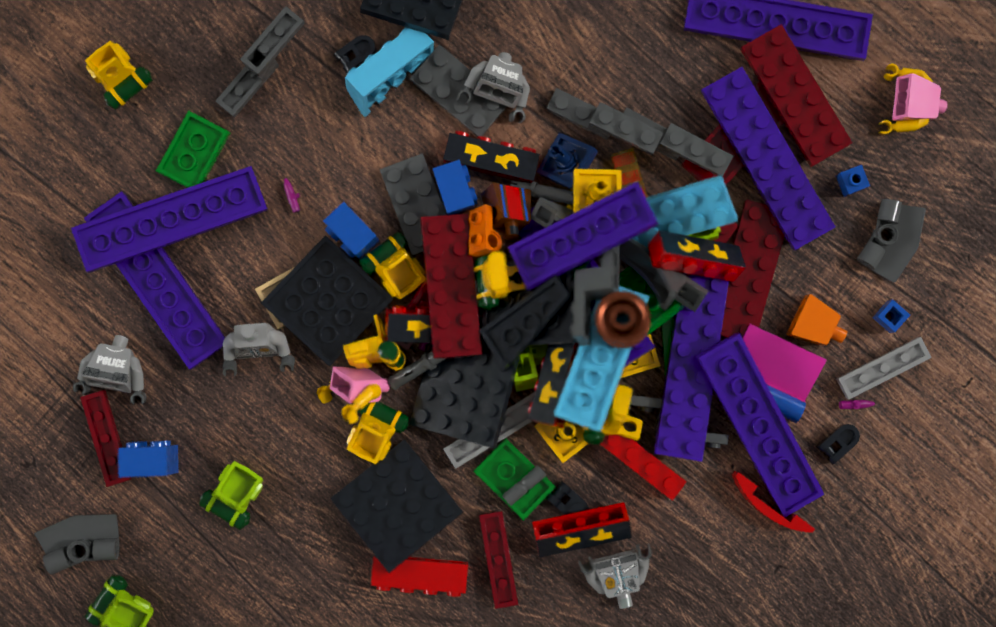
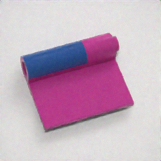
[742,324,827,423]

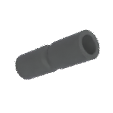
[502,465,547,506]

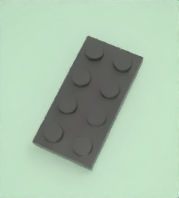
[410,44,508,137]
[380,153,446,256]

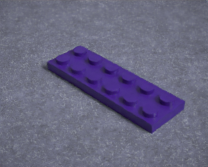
[508,182,659,290]

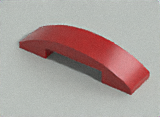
[732,471,815,533]

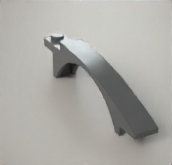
[531,197,708,312]

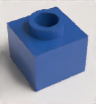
[836,165,870,197]
[872,299,910,333]

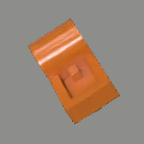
[469,204,502,257]

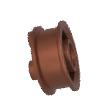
[595,291,650,349]

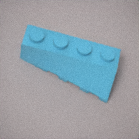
[345,27,434,117]

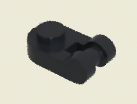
[333,35,376,74]
[816,424,860,465]
[547,481,589,515]

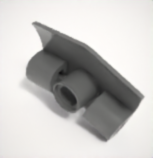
[857,199,926,283]
[34,514,119,575]

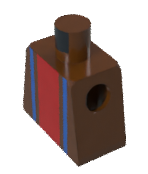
[481,183,531,241]

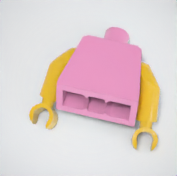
[879,64,947,135]
[317,366,390,424]

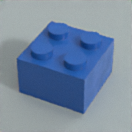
[433,160,478,215]
[323,202,380,260]
[118,440,179,477]

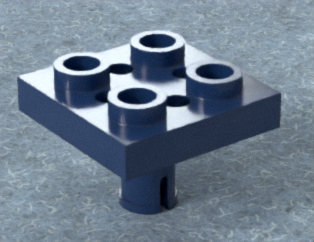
[536,133,598,190]

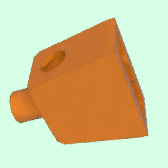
[786,294,848,346]

